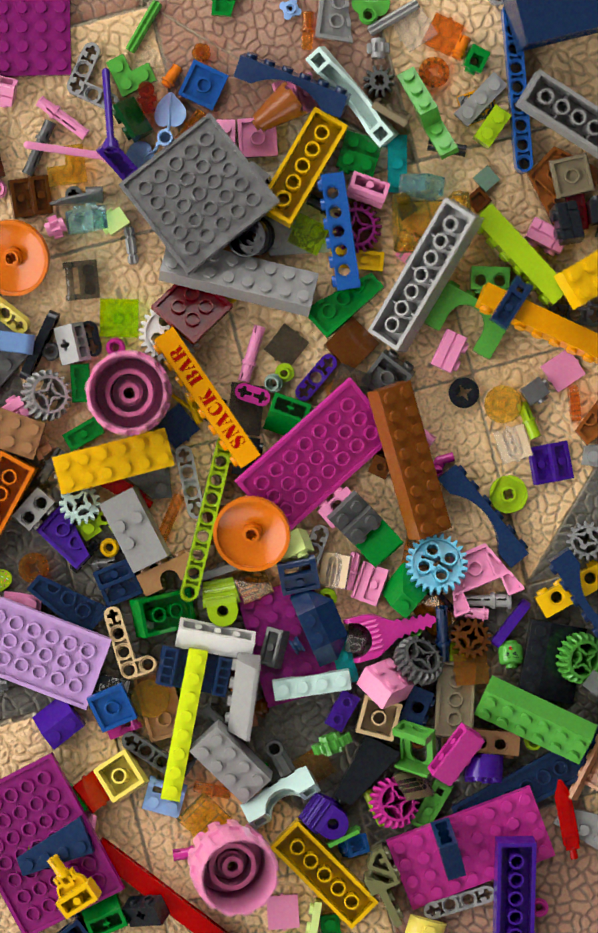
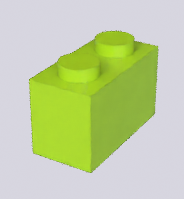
[472,105,512,149]

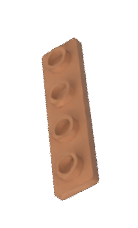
[568,734,598,801]

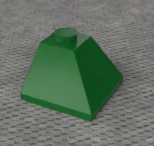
[382,561,429,619]

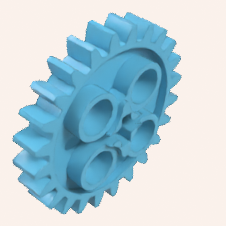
[405,533,468,595]

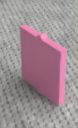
[540,350,586,392]
[267,893,300,931]

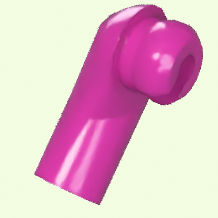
[433,452,455,476]

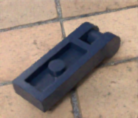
[489,275,533,330]

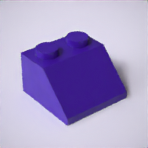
[32,699,86,750]

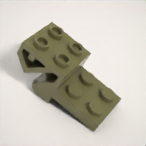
[363,842,404,928]

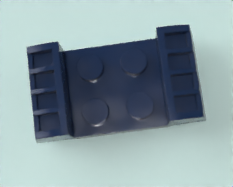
[155,645,234,697]

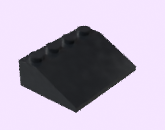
[517,618,587,704]

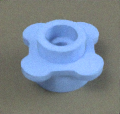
[279,0,302,20]

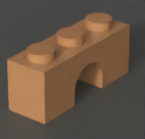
[136,549,198,596]

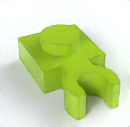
[76,511,108,542]

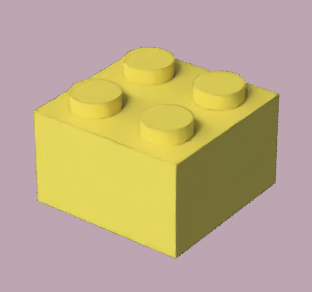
[93,749,150,803]

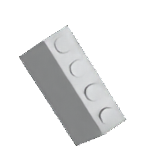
[224,652,261,741]

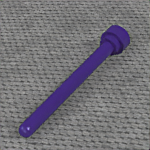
[102,68,119,154]

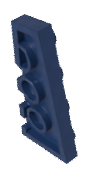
[16,815,95,876]

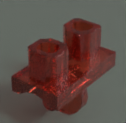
[137,81,158,114]

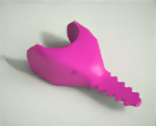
[343,613,436,663]

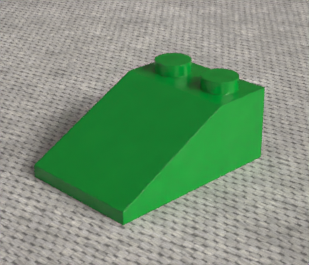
[129,588,196,638]

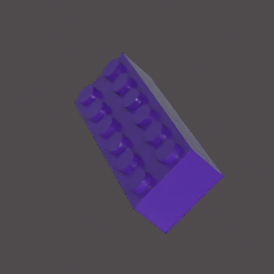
[493,836,537,933]

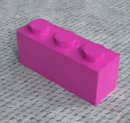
[427,722,484,786]

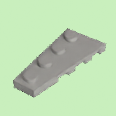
[314,0,353,44]

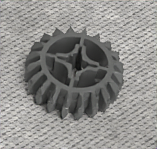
[393,636,444,686]

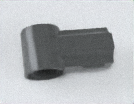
[266,738,296,777]

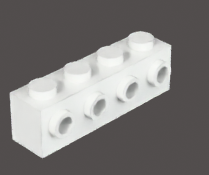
[175,617,256,659]

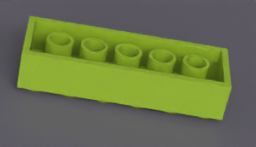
[477,203,564,307]

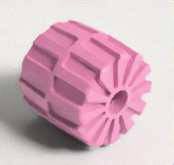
[86,350,172,436]
[187,819,279,916]

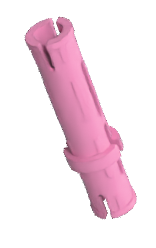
[36,96,90,140]
[238,325,266,383]

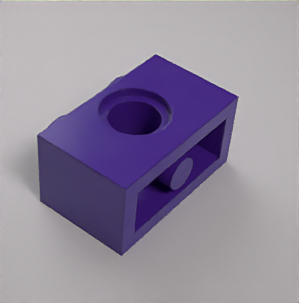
[324,690,360,732]

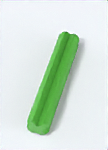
[126,0,162,53]

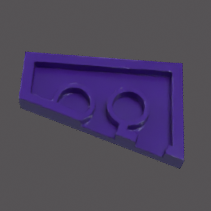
[36,506,91,570]

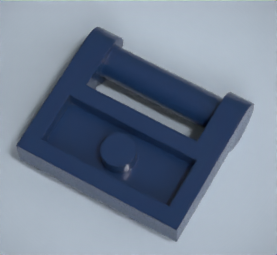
[277,554,321,596]

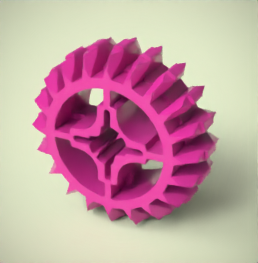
[368,777,420,829]

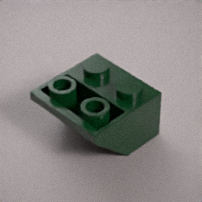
[112,96,154,143]

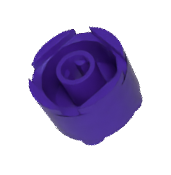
[464,754,504,784]

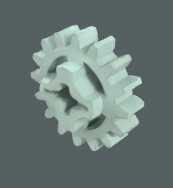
[59,488,100,525]

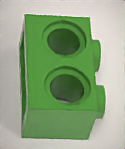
[470,266,510,294]

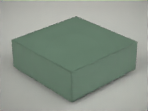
[473,165,500,193]

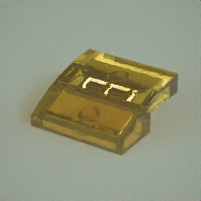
[176,792,232,837]

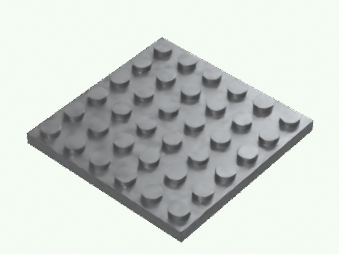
[118,112,281,275]

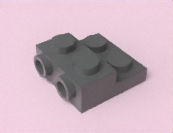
[361,348,416,390]
[327,490,382,545]

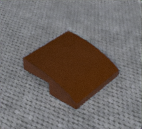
[8,175,54,219]
[324,317,380,373]

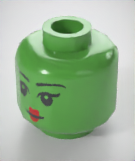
[498,640,524,669]

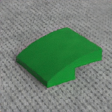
[355,516,404,568]

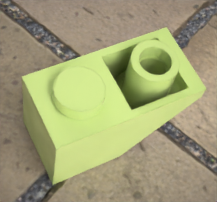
[275,528,315,566]

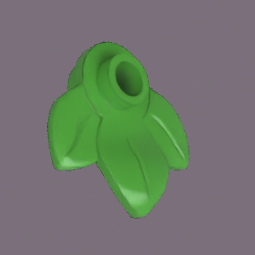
[352,0,390,25]

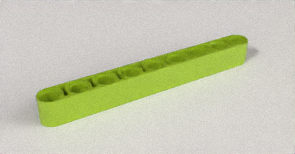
[180,438,231,602]

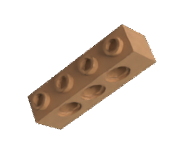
[441,727,520,759]

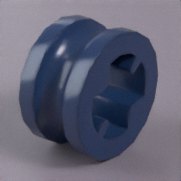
[288,636,306,656]

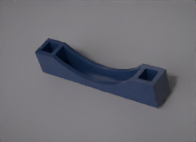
[233,52,351,118]
[438,464,529,568]
[548,547,598,639]

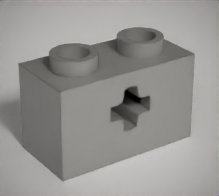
[53,322,91,366]

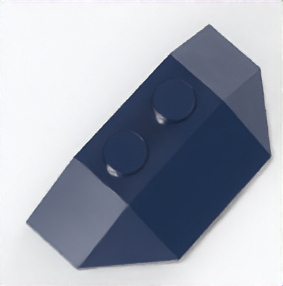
[290,590,348,667]

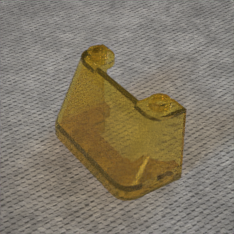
[392,190,471,253]

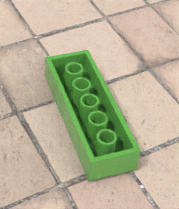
[474,676,598,764]

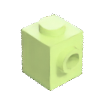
[100,206,131,237]

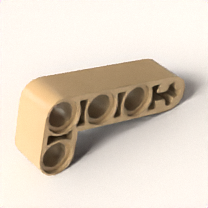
[104,606,158,680]

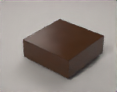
[465,186,492,214]

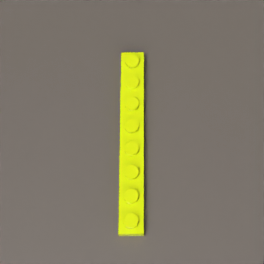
[161,647,208,802]

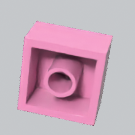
[356,658,414,709]

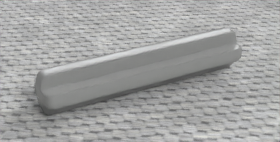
[367,0,420,36]

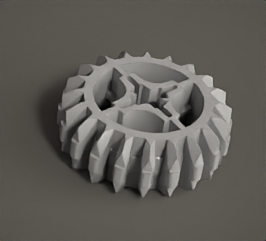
[20,370,72,421]

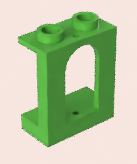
[392,719,436,778]

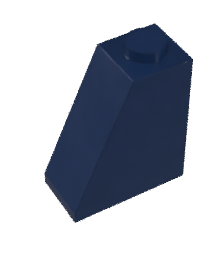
[430,817,466,881]

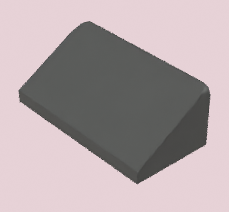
[260,626,290,669]

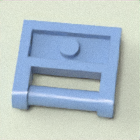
[142,775,188,819]

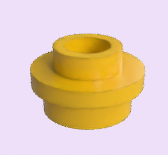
[100,538,119,557]

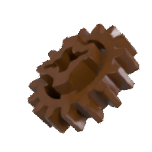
[450,617,492,660]

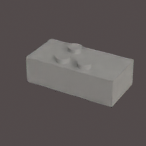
[99,485,171,573]

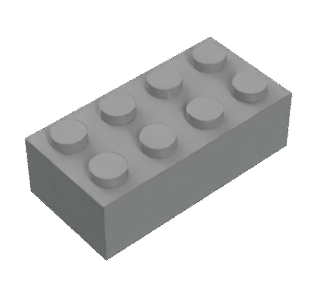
[190,719,273,804]

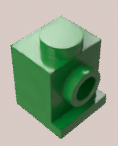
[462,44,491,76]

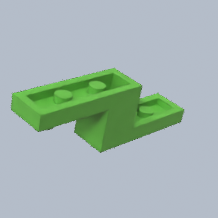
[397,67,459,160]

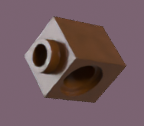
[367,454,389,480]

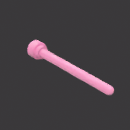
[24,141,109,165]

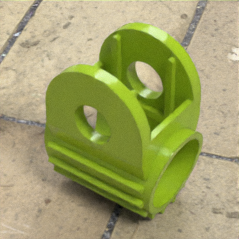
[203,577,241,627]

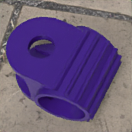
[299,792,349,840]

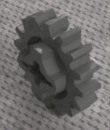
[566,521,598,563]

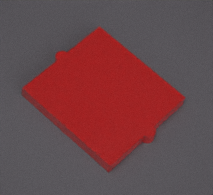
[72,769,110,814]

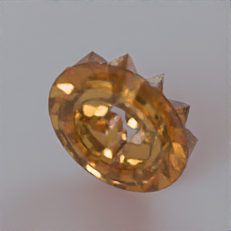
[419,57,449,88]
[18,553,49,583]

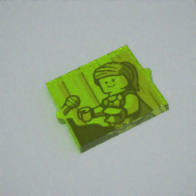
[286,213,328,256]

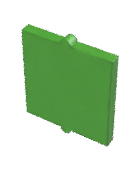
[326,825,361,848]

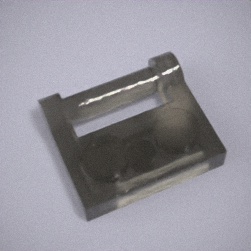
[62,259,101,301]

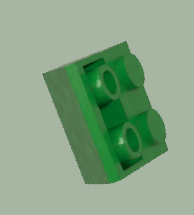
[263,392,312,436]
[82,893,129,933]

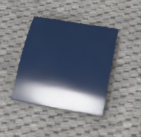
[93,559,143,607]

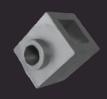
[519,377,550,406]

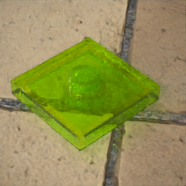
[99,298,139,338]

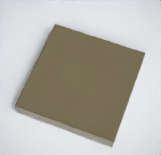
[371,96,412,127]
[548,153,595,199]

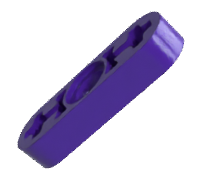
[295,354,337,401]
[491,598,531,648]

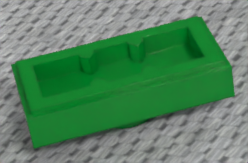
[70,363,90,403]

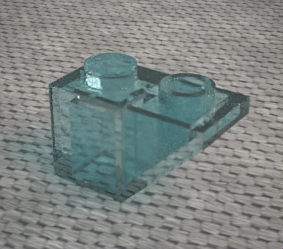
[399,173,445,201]

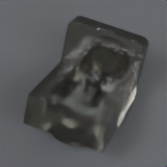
[345,623,368,655]

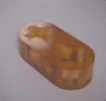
[567,385,581,422]

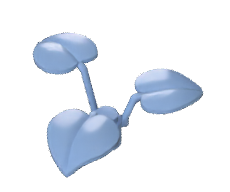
[126,92,186,168]

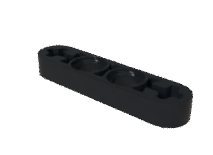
[19,310,60,381]

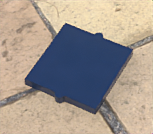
[157,403,200,449]

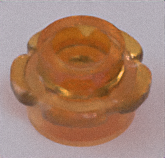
[192,43,211,62]

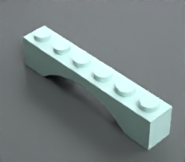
[305,46,399,147]

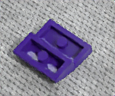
[528,441,574,485]

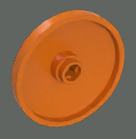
[0,219,50,296]
[213,496,291,572]

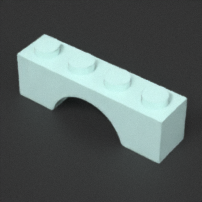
[272,668,352,701]
[240,766,321,830]

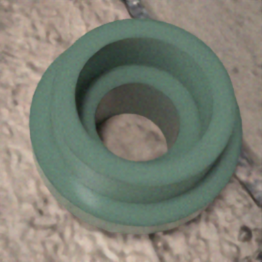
[264,373,283,393]

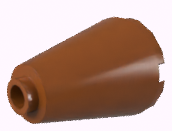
[251,81,307,132]

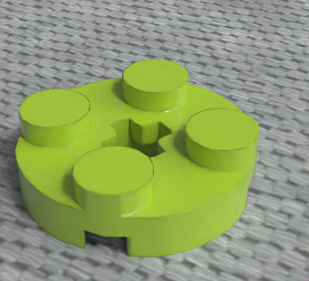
[489,475,528,513]

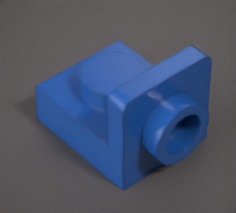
[338,833,370,858]

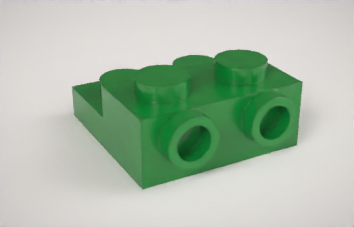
[336,130,382,177]

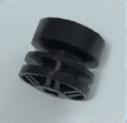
[228,217,275,257]

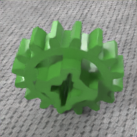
[311,730,353,756]

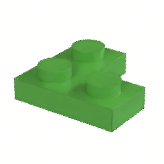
[106,54,158,98]

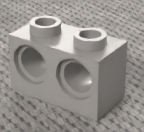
[12,487,56,531]

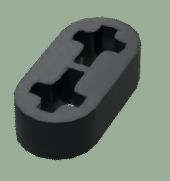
[83,321,102,357]

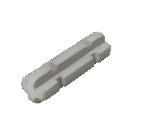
[124,226,139,264]

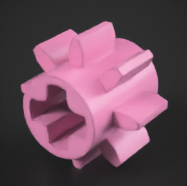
[44,214,67,239]

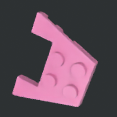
[450,543,525,618]

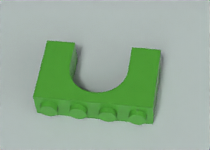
[424,280,507,360]

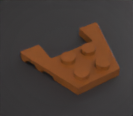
[527,146,598,226]

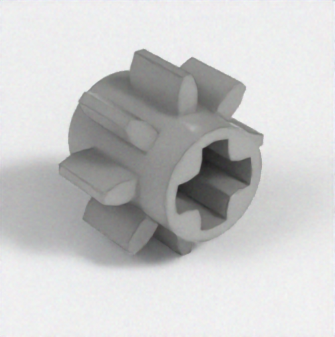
[367,37,390,59]

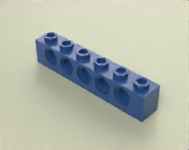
[317,171,361,291]

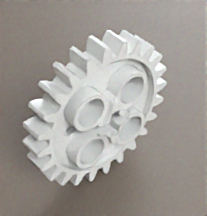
[139,309,199,363]

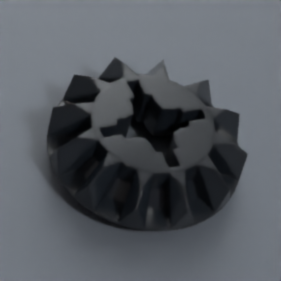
[448,378,479,408]

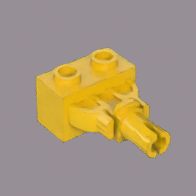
[47,854,102,919]

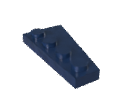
[27,574,109,630]

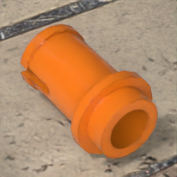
[451,34,471,61]
[161,63,183,89]

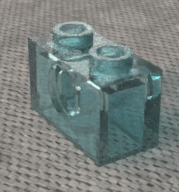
[65,202,108,235]

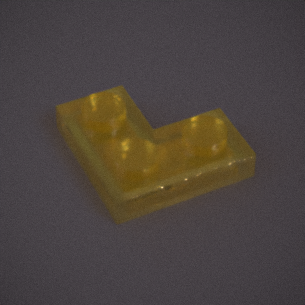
[47,144,88,187]

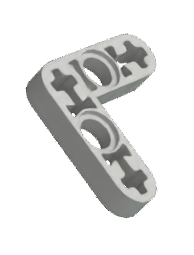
[67,42,119,111]

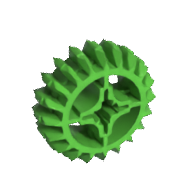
[555,632,598,684]

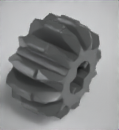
[363,65,395,98]

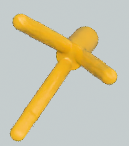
[172,393,203,424]

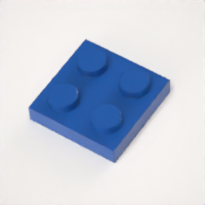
[178,59,229,111]
[86,682,138,733]

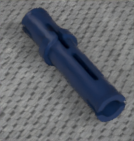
[435,605,451,662]

